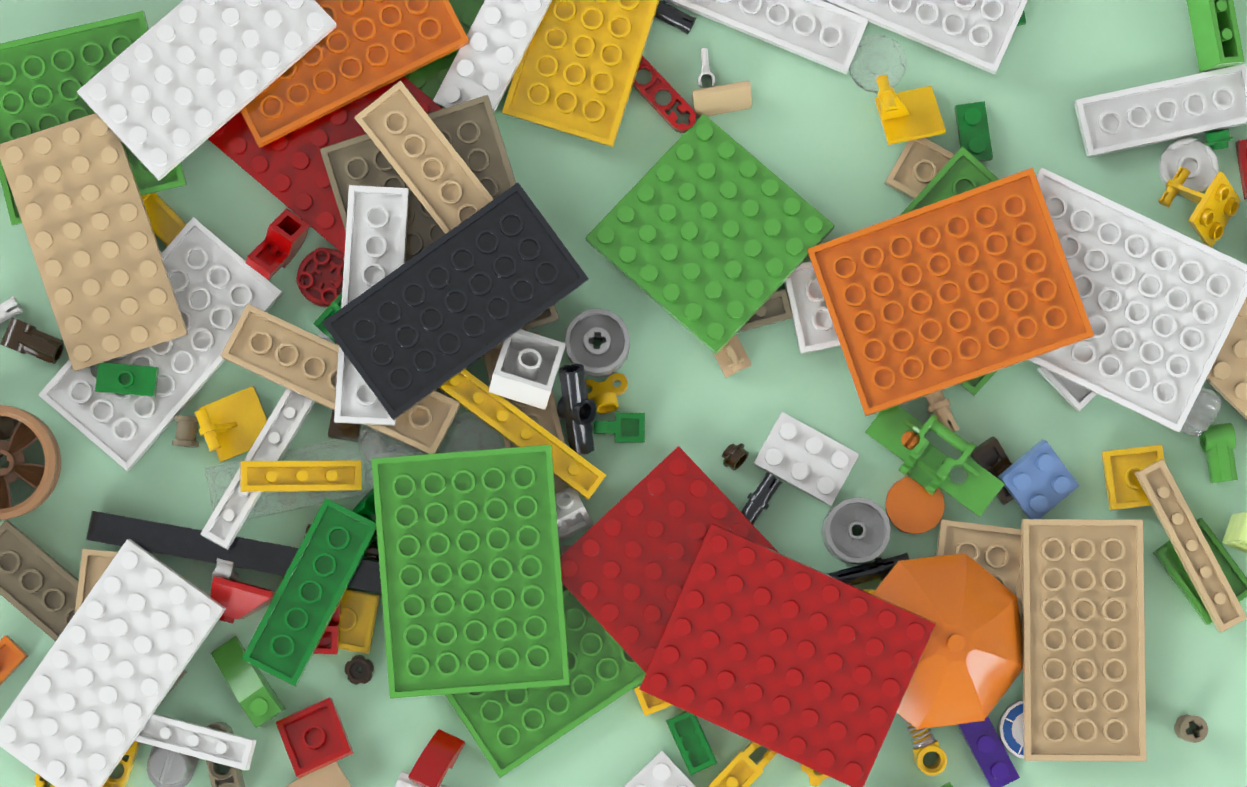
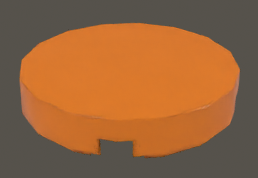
[885,476,945,535]

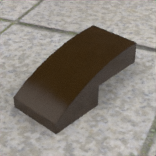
[970,436,1013,505]

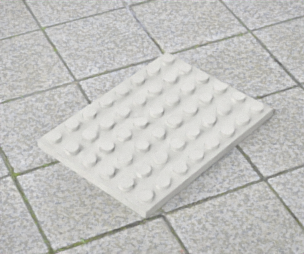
[1029,167,1247,432]

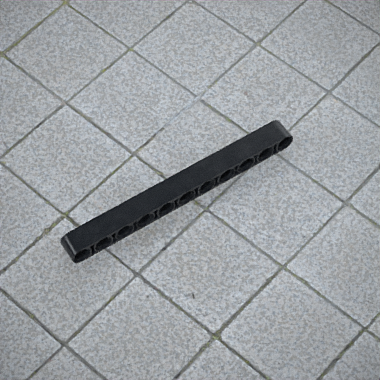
[86,511,382,593]

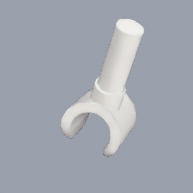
[697,48,715,88]
[212,558,239,580]

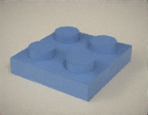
[998,439,1079,519]

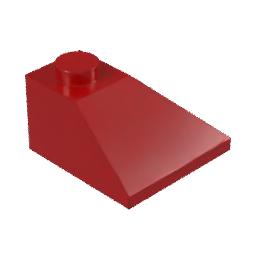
[211,576,276,624]

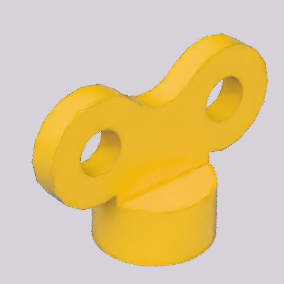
[586,373,628,414]

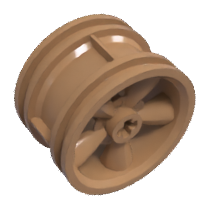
[0,405,61,520]

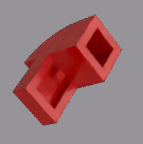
[245,208,310,280]

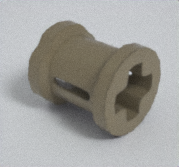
[172,415,199,447]
[1174,714,1208,743]

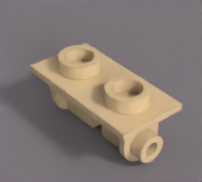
[713,334,752,378]

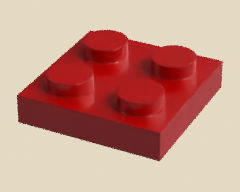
[276,697,354,778]

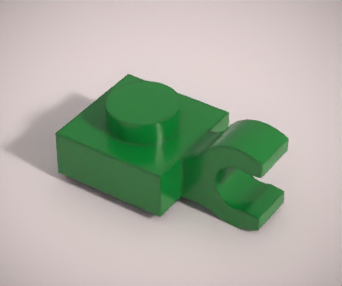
[594,412,645,443]

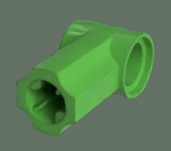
[1199,423,1238,483]

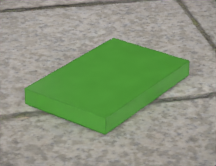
[1153,518,1247,625]

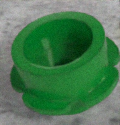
[1204,129,1234,150]

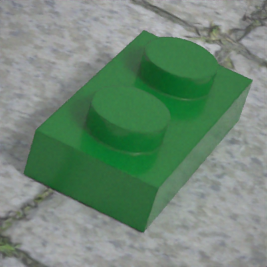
[954,101,993,162]

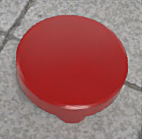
[296,248,345,307]

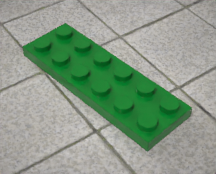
[242,498,377,687]

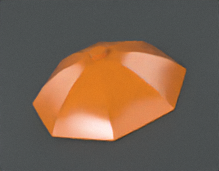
[872,553,1023,729]

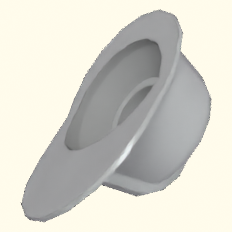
[147,721,199,787]

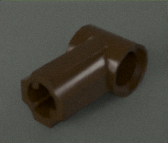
[0,317,64,364]

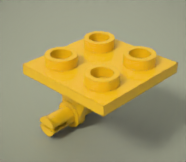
[875,75,946,145]
[1158,167,1241,248]
[194,386,268,463]

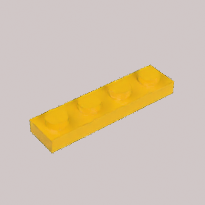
[240,460,362,492]

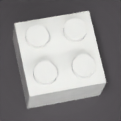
[488,329,566,410]

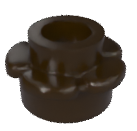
[722,443,749,470]
[345,655,374,685]

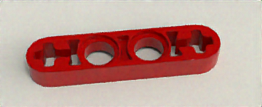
[633,55,696,133]

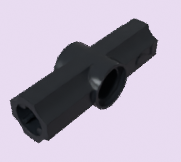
[557,363,597,455]

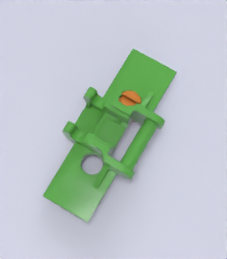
[865,406,1005,517]

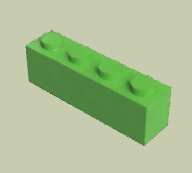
[1186,0,1244,72]

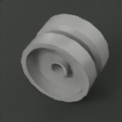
[565,308,630,378]
[821,497,891,564]

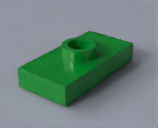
[95,362,159,397]
[666,711,717,776]

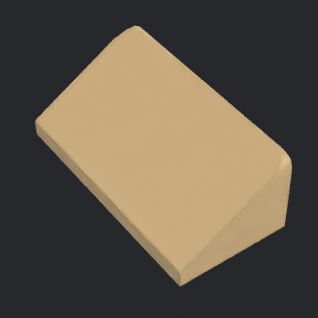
[692,80,752,118]

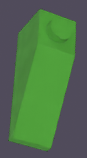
[211,636,286,728]

